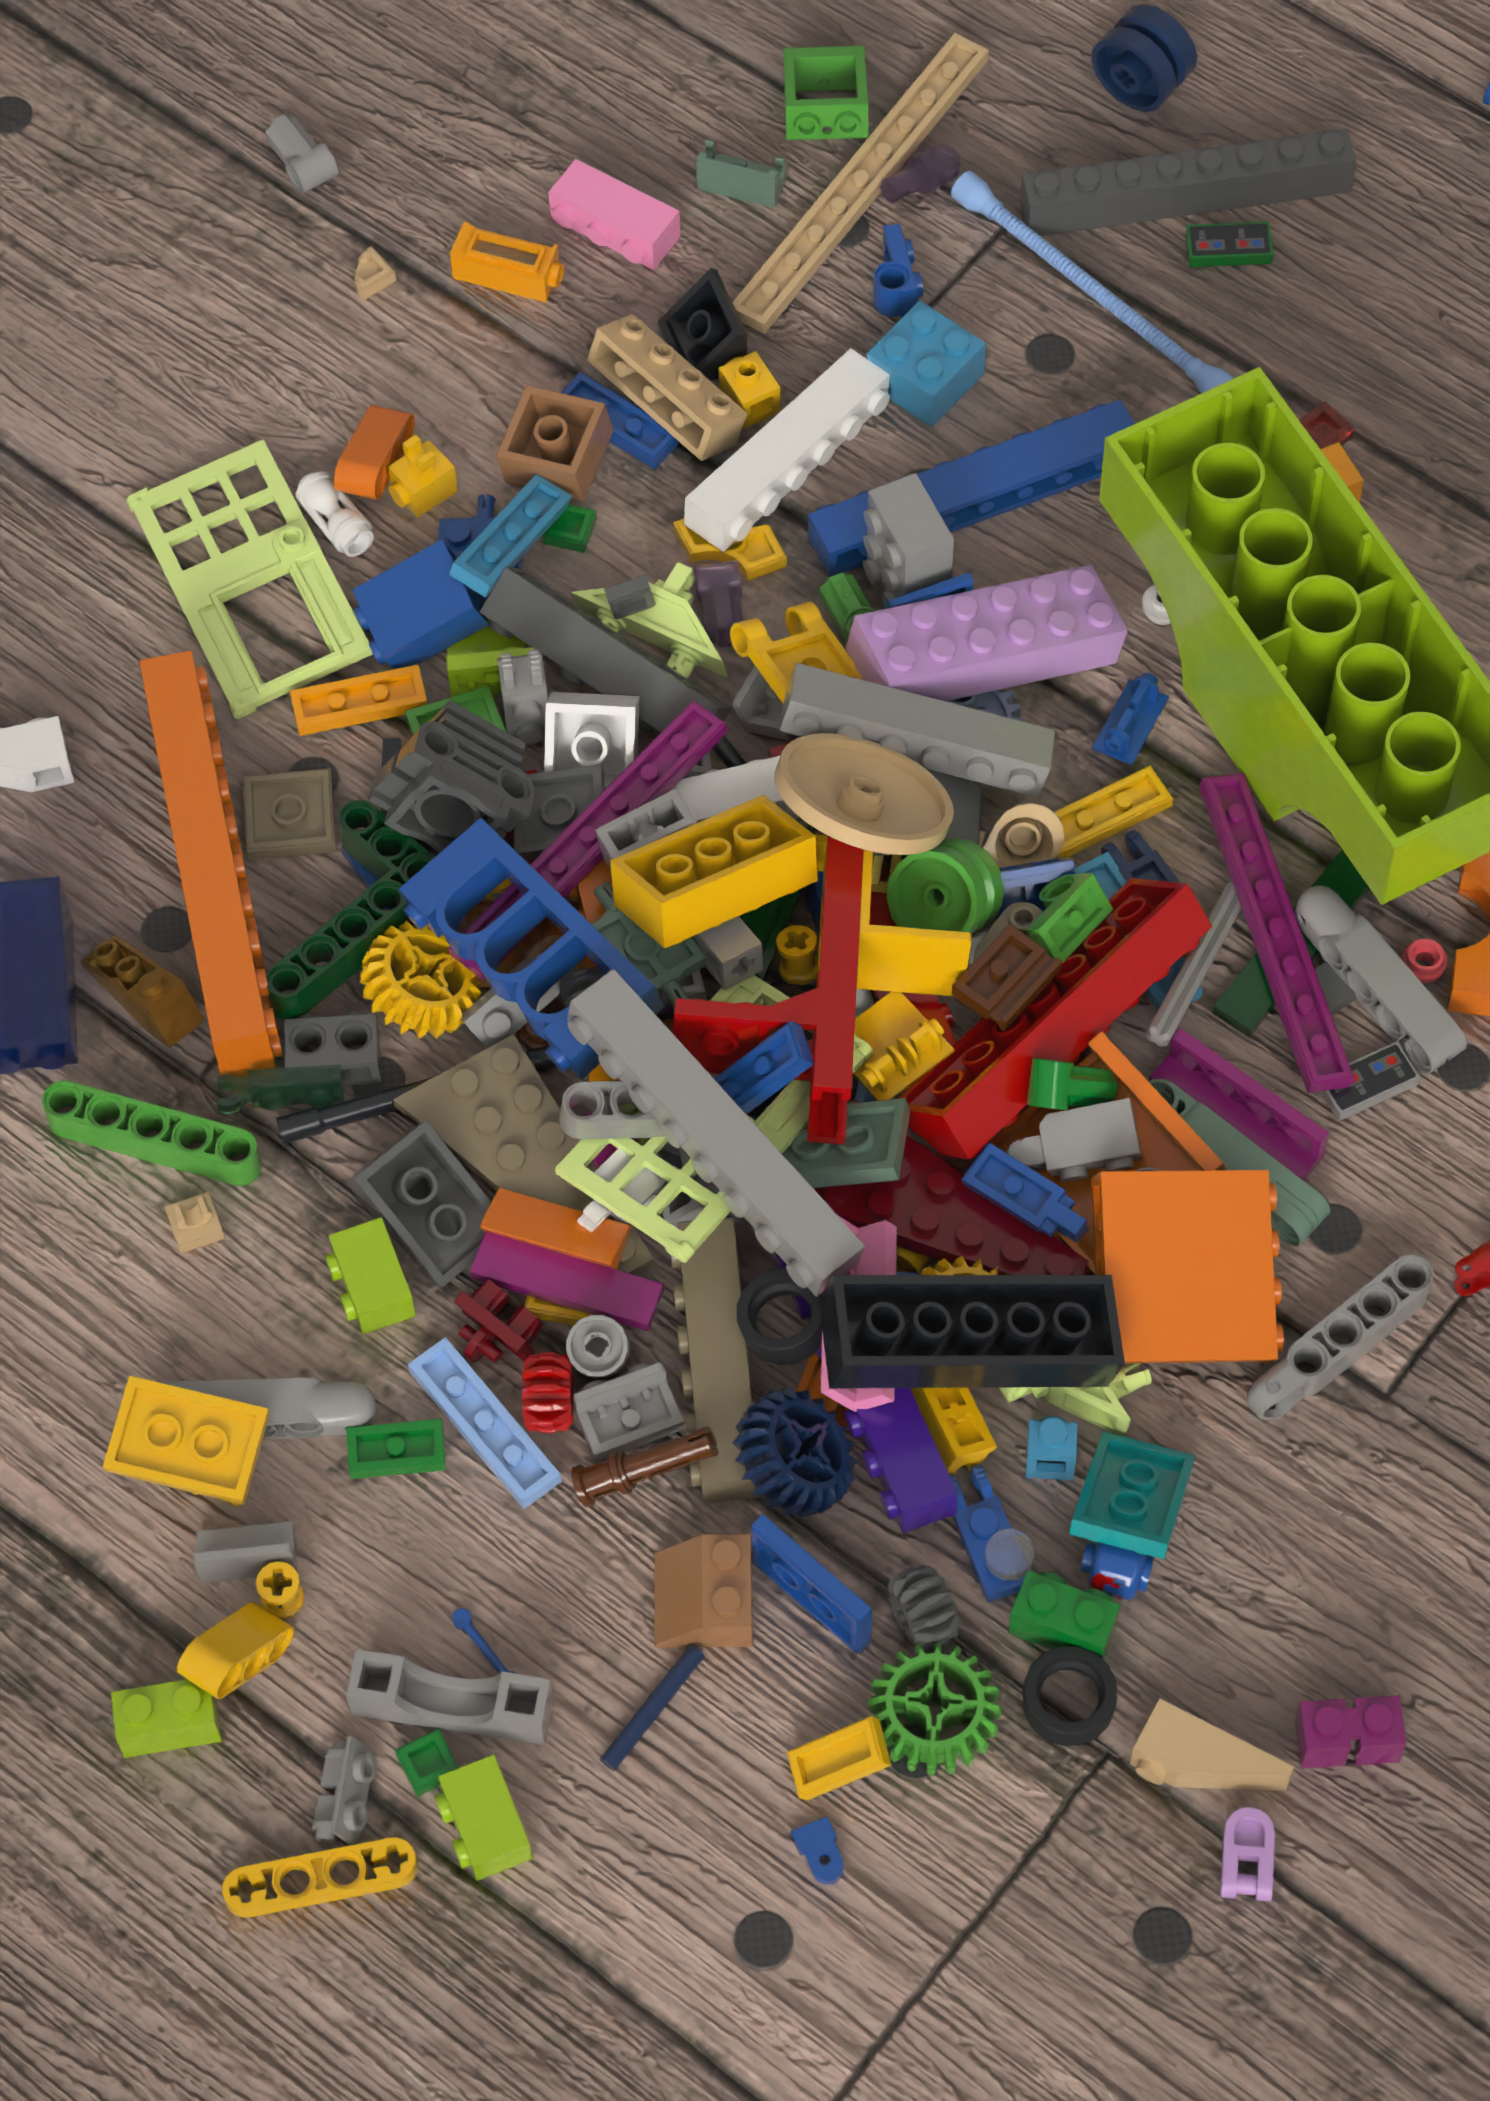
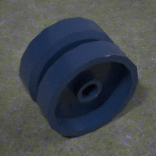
[1091,4,1198,112]

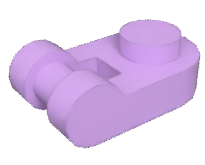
[1220,1807,1275,1902]

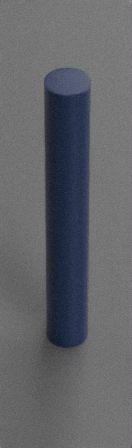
[599,1645,705,1771]

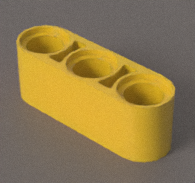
[177,1601,295,1699]

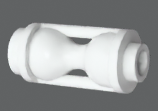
[295,471,374,557]

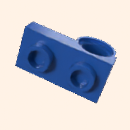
[873,223,923,317]

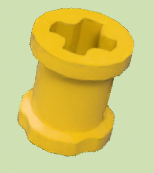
[776,925,817,985]
[256,1562,305,1620]

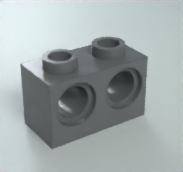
[284,1011,381,1089]

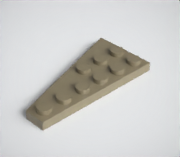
[393,1034,654,1275]

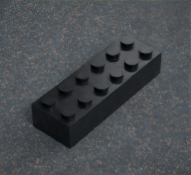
[819,1275,1125,1388]

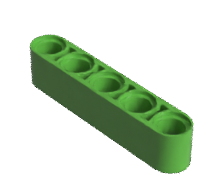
[42,1081,262,1186]

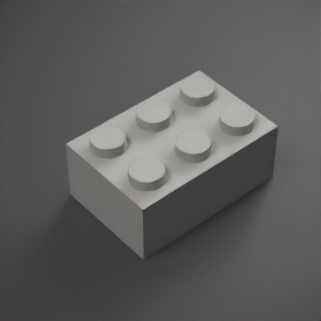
[863,473,954,606]

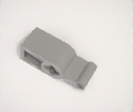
[692,916,763,990]

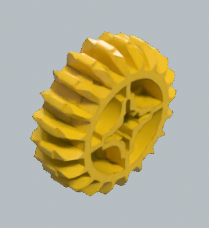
[359,920,482,1039]

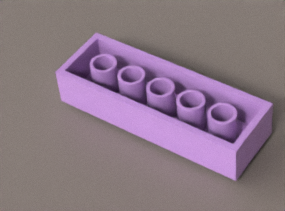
[845,565,1128,701]

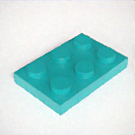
[1069,1431,1196,1559]

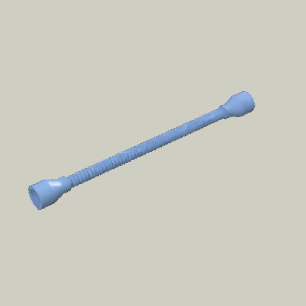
[951,171,1234,393]

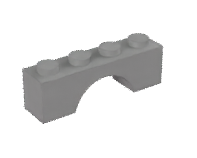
[346,1649,554,1745]

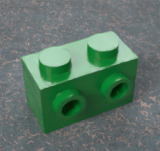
[1009,1570,1121,1660]

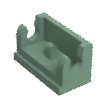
[696,139,788,208]

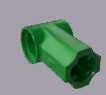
[1026,1058,1118,1110]

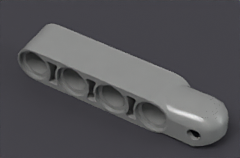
[1295,885,1467,1074]
[1246,1254,1434,1420]
[159,1378,377,1440]

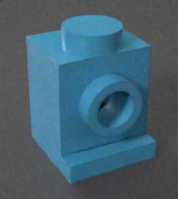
[1025,1416,1077,1480]

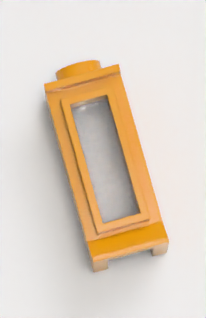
[450,221,564,303]

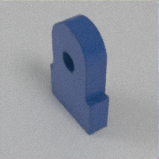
[791,1816,844,1884]

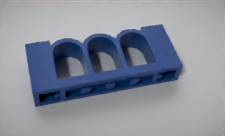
[398,817,665,1080]

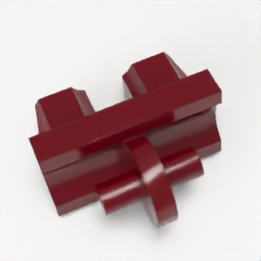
[454,1279,543,1363]

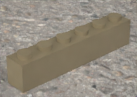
[671,1218,760,1503]

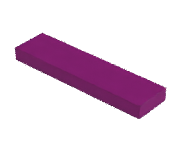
[470,1231,664,1332]

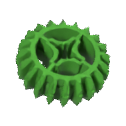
[868,1641,1002,1776]

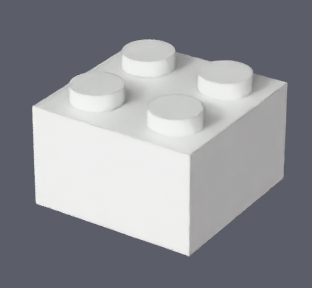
[544,692,640,789]

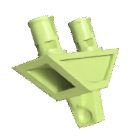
[571,562,728,678]
[999,1363,1152,1437]

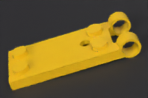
[730,602,863,705]

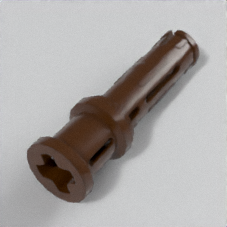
[571,1426,719,1508]

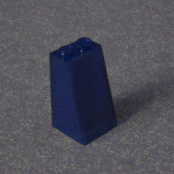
[0,877,78,1074]

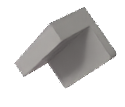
[194,1521,297,1583]

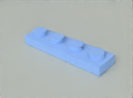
[407,1337,562,1509]

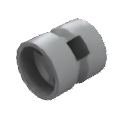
[566,1315,630,1380]

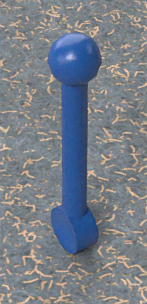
[452,1608,517,1674]

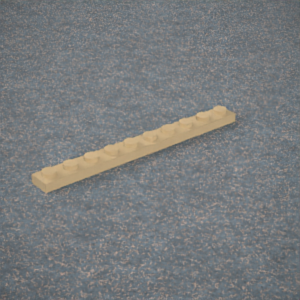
[732,33,989,335]

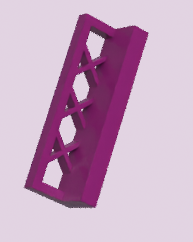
[1149,1028,1329,1181]

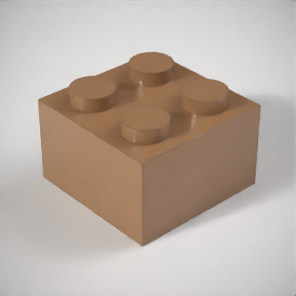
[496,385,614,502]

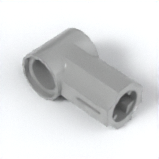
[265,114,339,194]

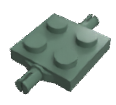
[591,882,706,1011]

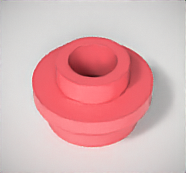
[1402,938,1448,983]

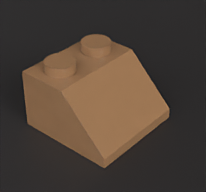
[655,1534,753,1648]

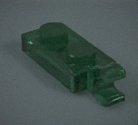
[217,1065,345,1114]

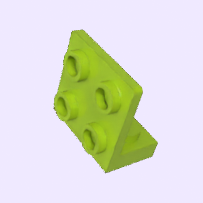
[446,617,534,697]

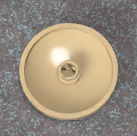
[774,733,954,855]

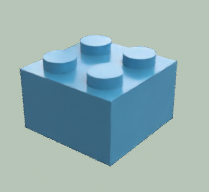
[867,300,986,427]

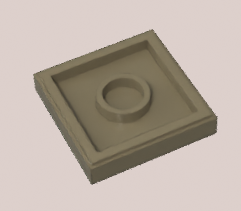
[242,768,337,860]

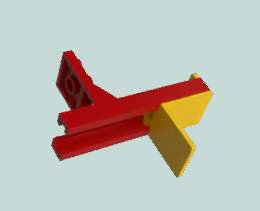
[673,834,971,1145]

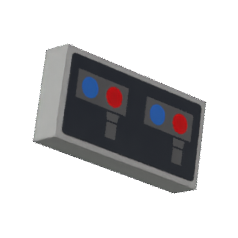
[1320,1041,1421,1121]

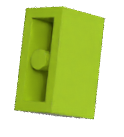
[324,1217,416,1335]
[111,1679,222,1758]
[434,1755,533,1881]

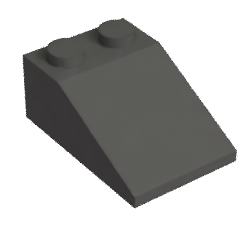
[345,1120,491,1288]

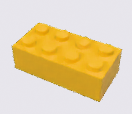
[610,795,818,949]

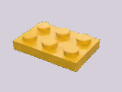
[102,1375,270,1505]

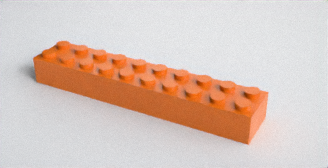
[139,650,283,1086]

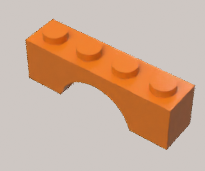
[1447,852,1490,1016]

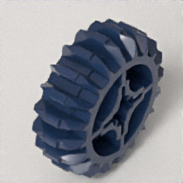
[733,1387,858,1519]

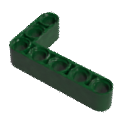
[266,800,435,1020]

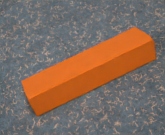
[480,1188,631,1270]

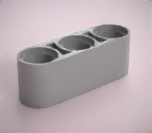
[559,1081,664,1139]

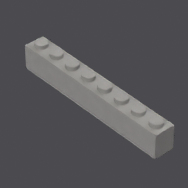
[567,969,865,1297]

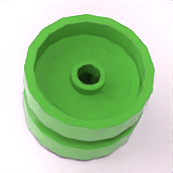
[886,837,1004,935]

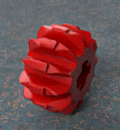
[522,1352,574,1433]

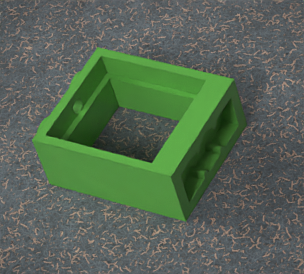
[783,46,868,140]

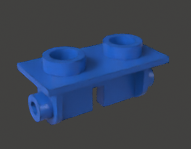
[1092,673,1169,766]

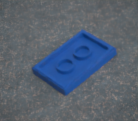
[751,1514,872,1655]

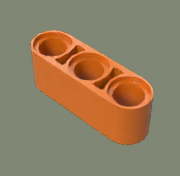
[334,404,415,500]

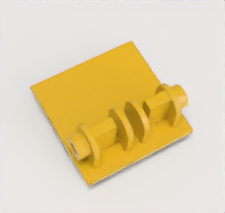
[853,992,955,1101]

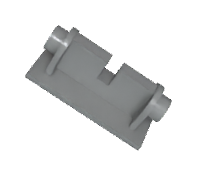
[312,1736,376,1845]

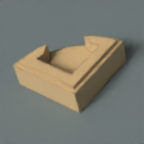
[354,246,397,301]

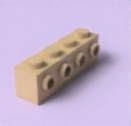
[587,314,747,461]

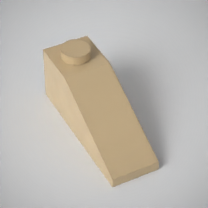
[1130,1698,1295,1791]

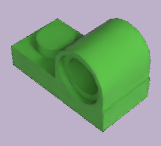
[1026,873,1113,963]

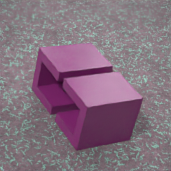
[1295,1695,1406,1769]

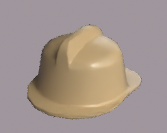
[983,803,1064,868]

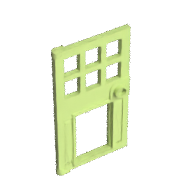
[126,439,373,719]
[555,975,873,1263]

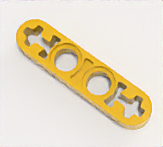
[222,1838,418,1917]

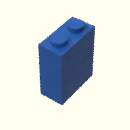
[352,539,489,669]

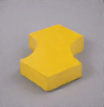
[673,518,787,581]

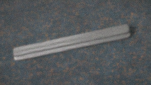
[1146,881,1242,1047]

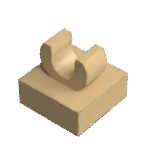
[165,1192,225,1254]

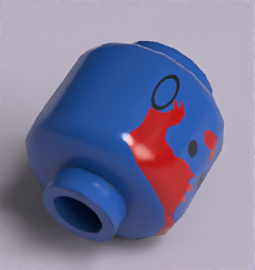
[1080,1542,1154,1600]

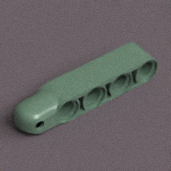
[1148,1079,1331,1247]

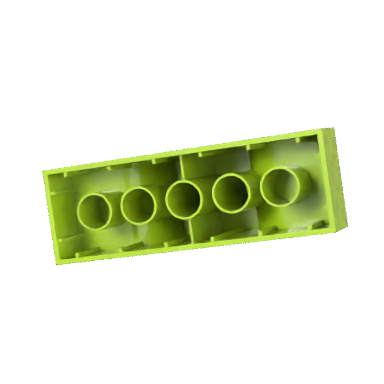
[1099,367,1490,905]

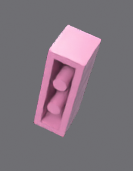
[548,159,681,270]

